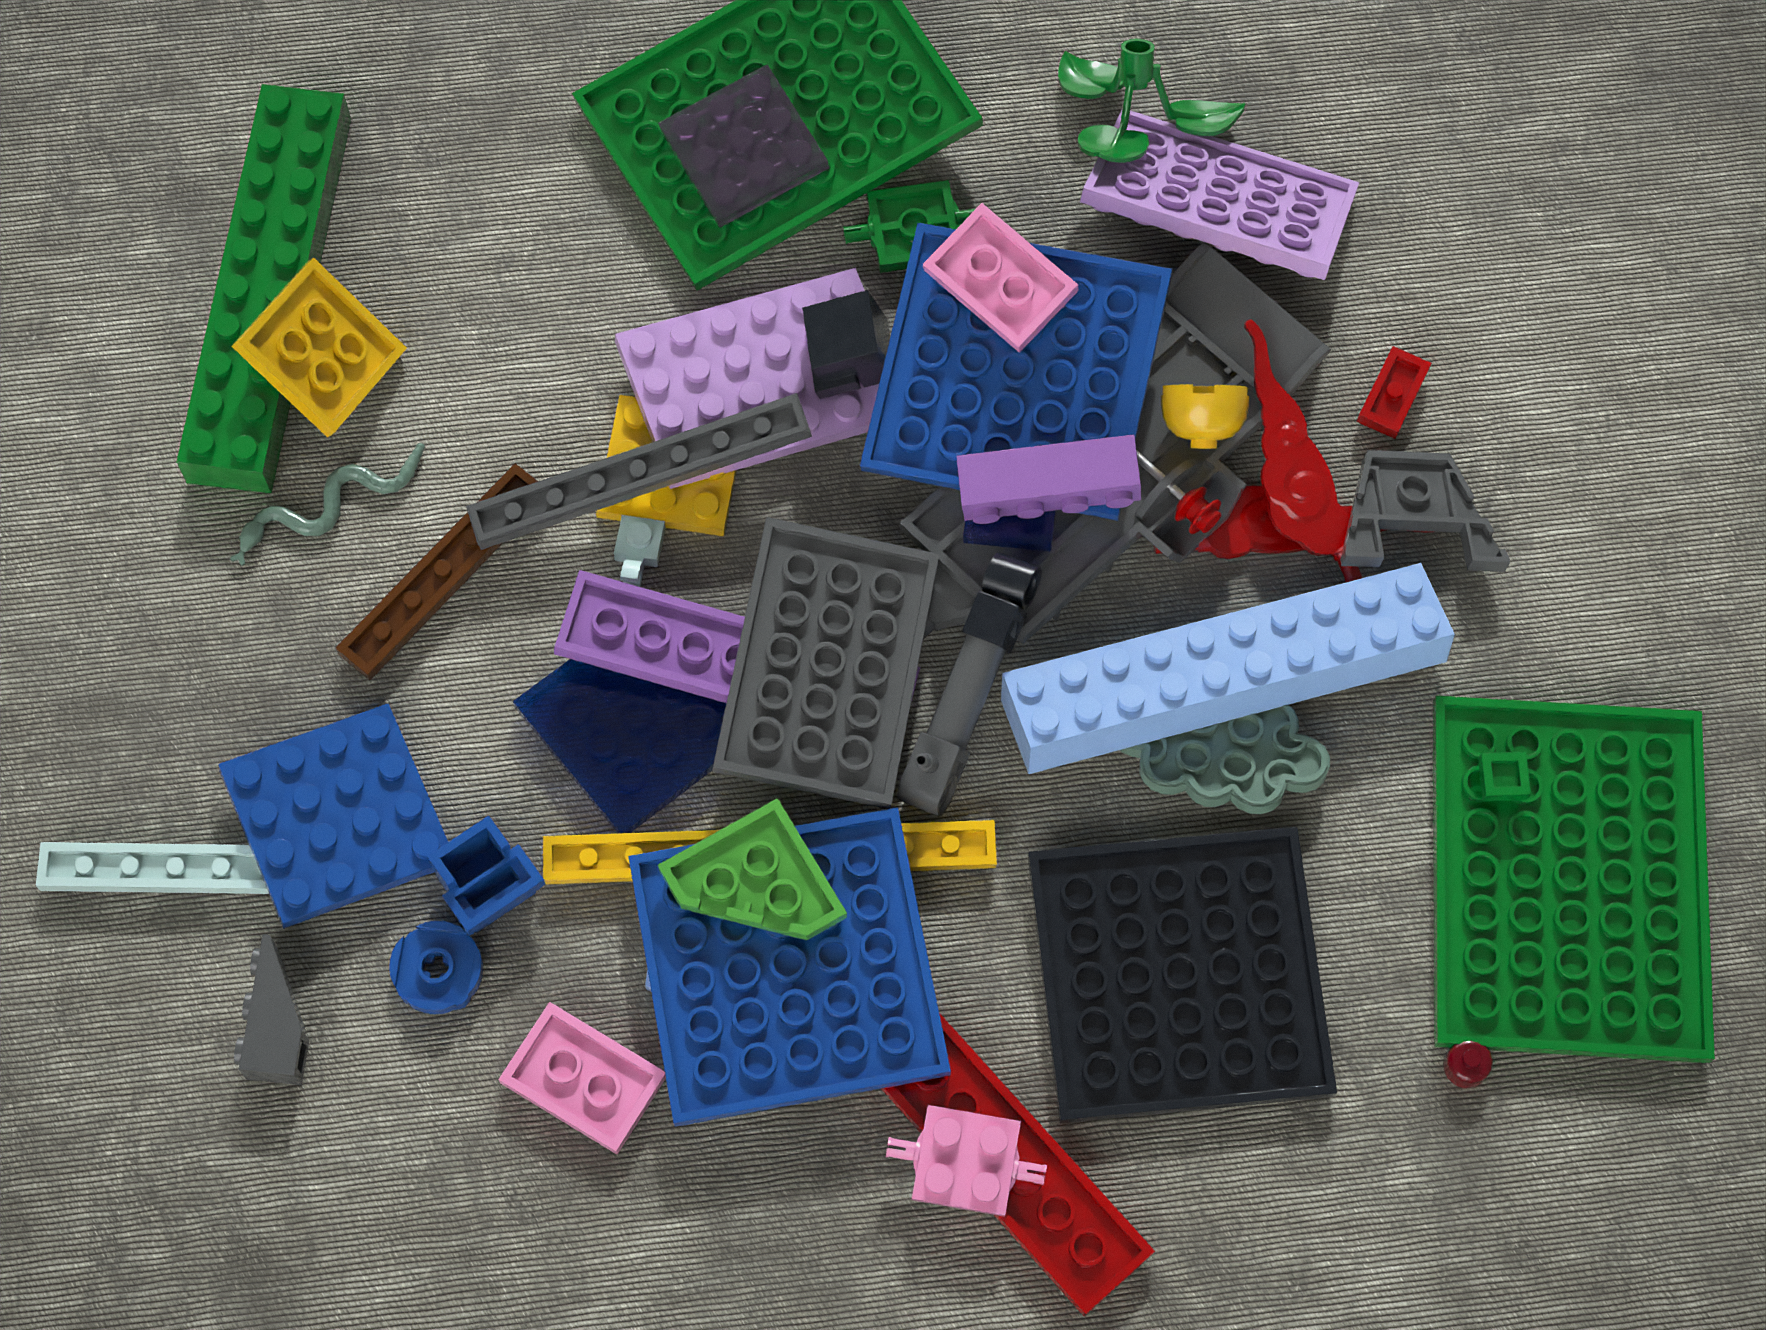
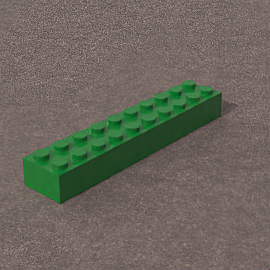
[176,84,351,494]

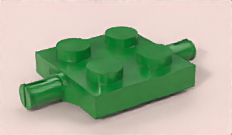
[843,180,976,273]

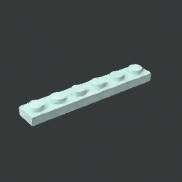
[36,842,269,894]

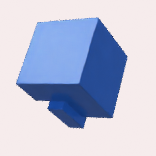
[427,815,546,936]

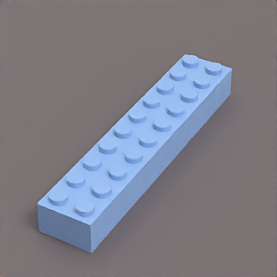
[1001,563,1455,774]

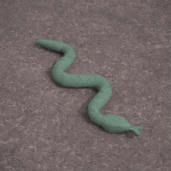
[230,443,425,566]

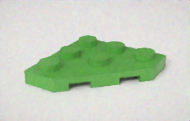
[657,798,847,940]

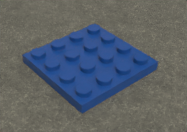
[218,703,448,929]

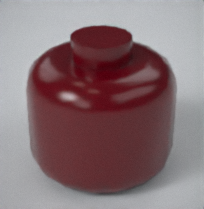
[1443,1041,1493,1088]

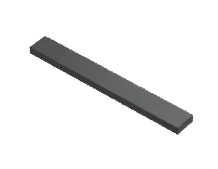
[466,393,812,550]

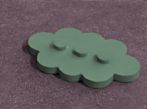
[1120,705,1330,814]

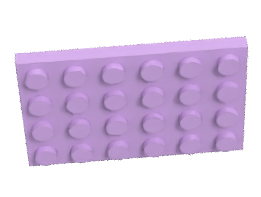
[1080,108,1359,280]
[615,268,879,489]

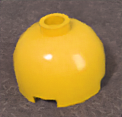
[1161,384,1249,449]

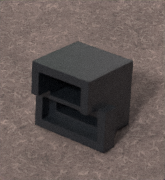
[802,290,890,399]

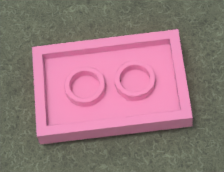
[923,203,1079,353]
[498,1002,666,1155]

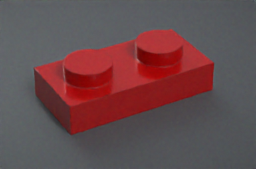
[1356,346,1432,439]

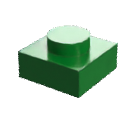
[1478,751,1531,801]

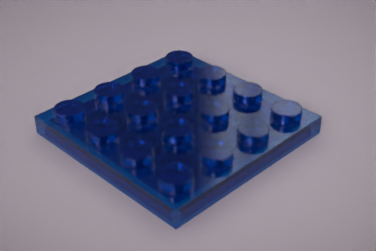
[513,659,726,833]

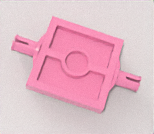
[886,1105,1047,1217]

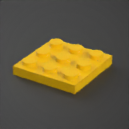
[231,257,407,438]
[596,395,737,536]

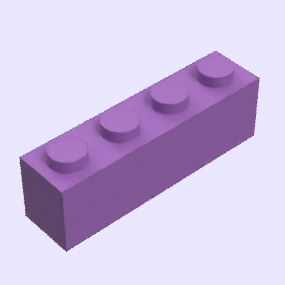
[957,435,1141,524]

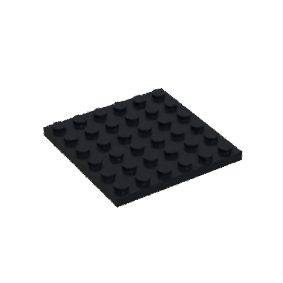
[1028,827,1337,1124]

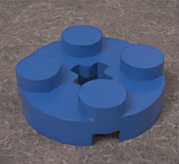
[389,921,483,1014]

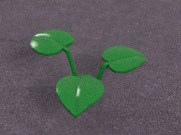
[1058,39,1245,163]

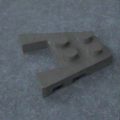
[1340,450,1510,572]

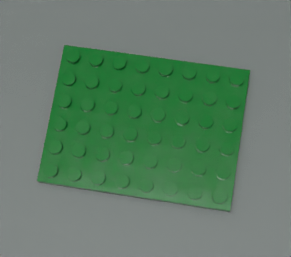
[572,0,983,291]
[1433,696,1715,1063]

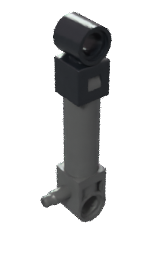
[897,552,1042,817]

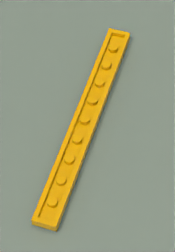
[543,820,997,884]

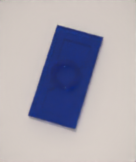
[963,510,1057,551]

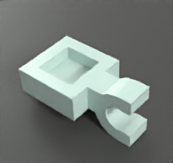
[614,515,665,587]

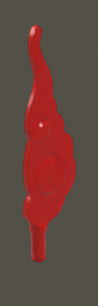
[1244,319,1363,582]
[1153,485,1434,559]

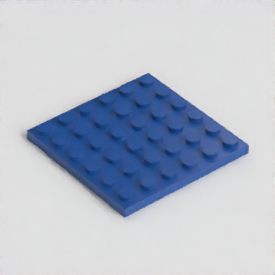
[860,223,1172,521]
[628,808,951,1127]

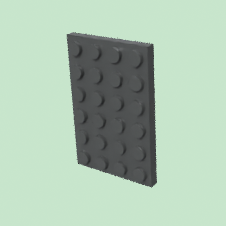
[712,517,939,809]

